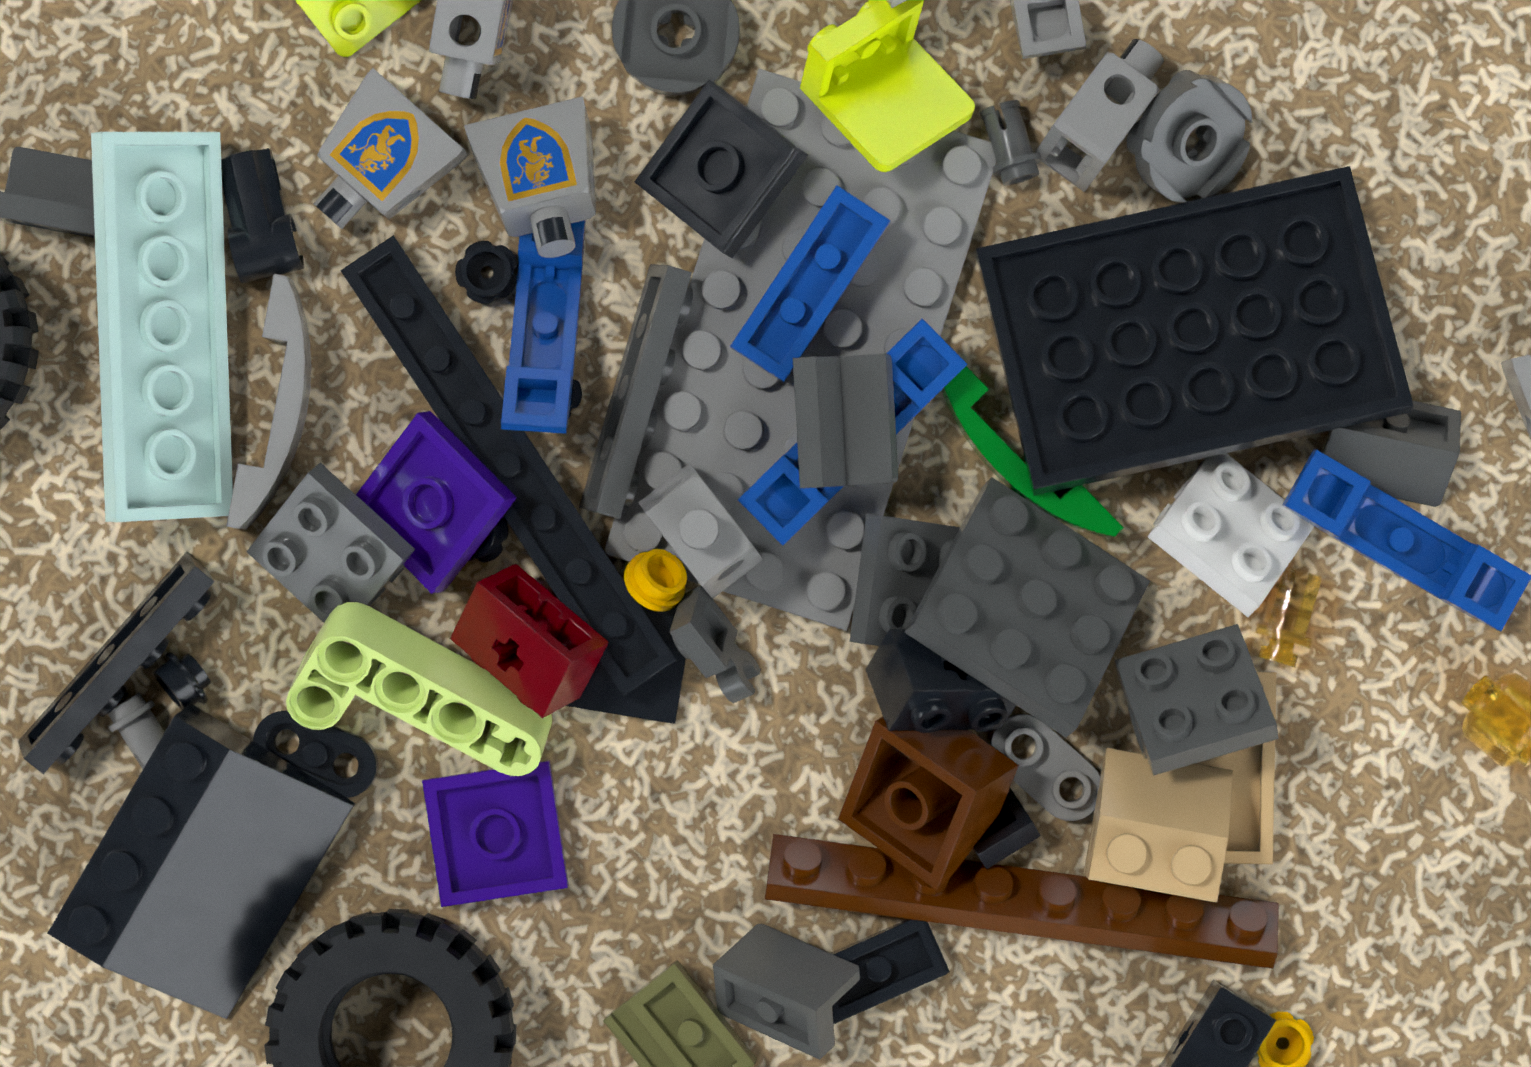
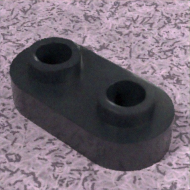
[253,710,379,798]

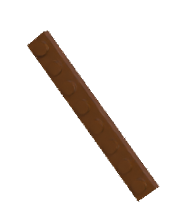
[765,834,1279,969]

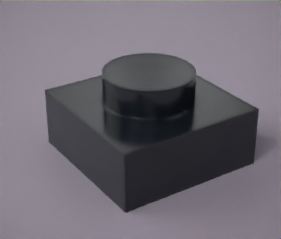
[973,788,1041,870]

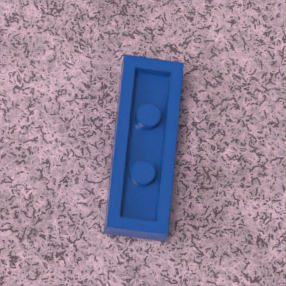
[730,185,891,383]

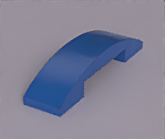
[501,220,586,434]
[738,318,968,546]
[1282,449,1531,632]

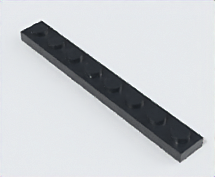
[340,235,677,696]

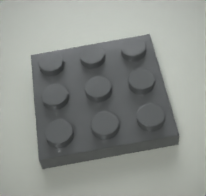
[904,477,1150,737]

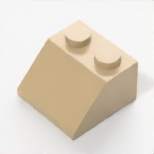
[1083,747,1233,902]

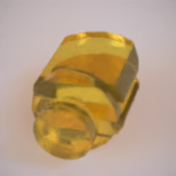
[1255,566,1322,668]

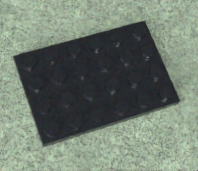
[976,166,1414,496]

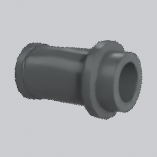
[980,100,1042,186]

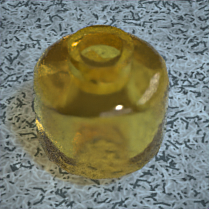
[1461,673,1531,767]

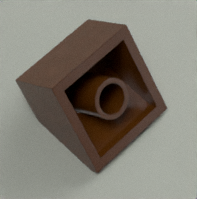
[838,717,1019,890]

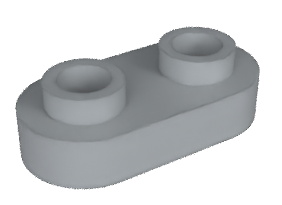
[990,714,1100,821]

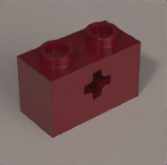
[450,563,609,719]

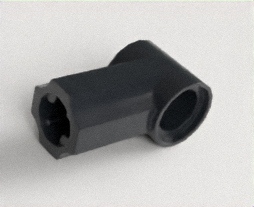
[221,148,305,284]

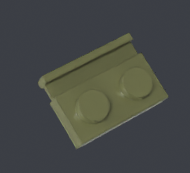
[603,960,757,1067]

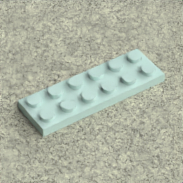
[91,132,233,522]

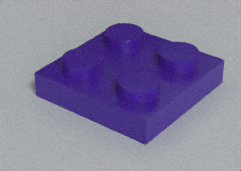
[356,411,517,594]
[422,760,569,907]

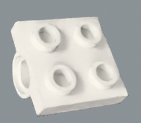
[1147,453,1314,617]

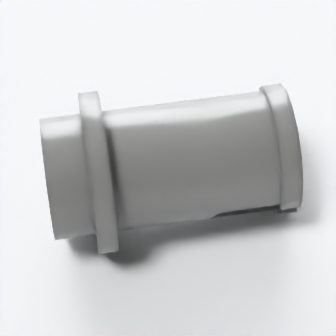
[108,692,164,769]

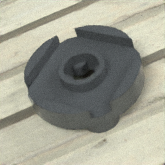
[612,0,740,96]
[1126,70,1252,202]

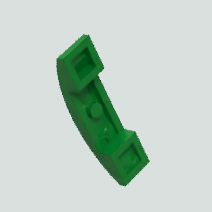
[942,366,1124,538]

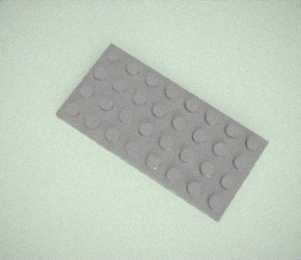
[604,68,996,631]

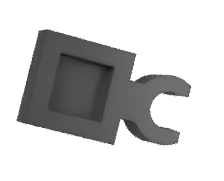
[670,586,761,704]

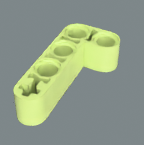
[286,602,552,776]

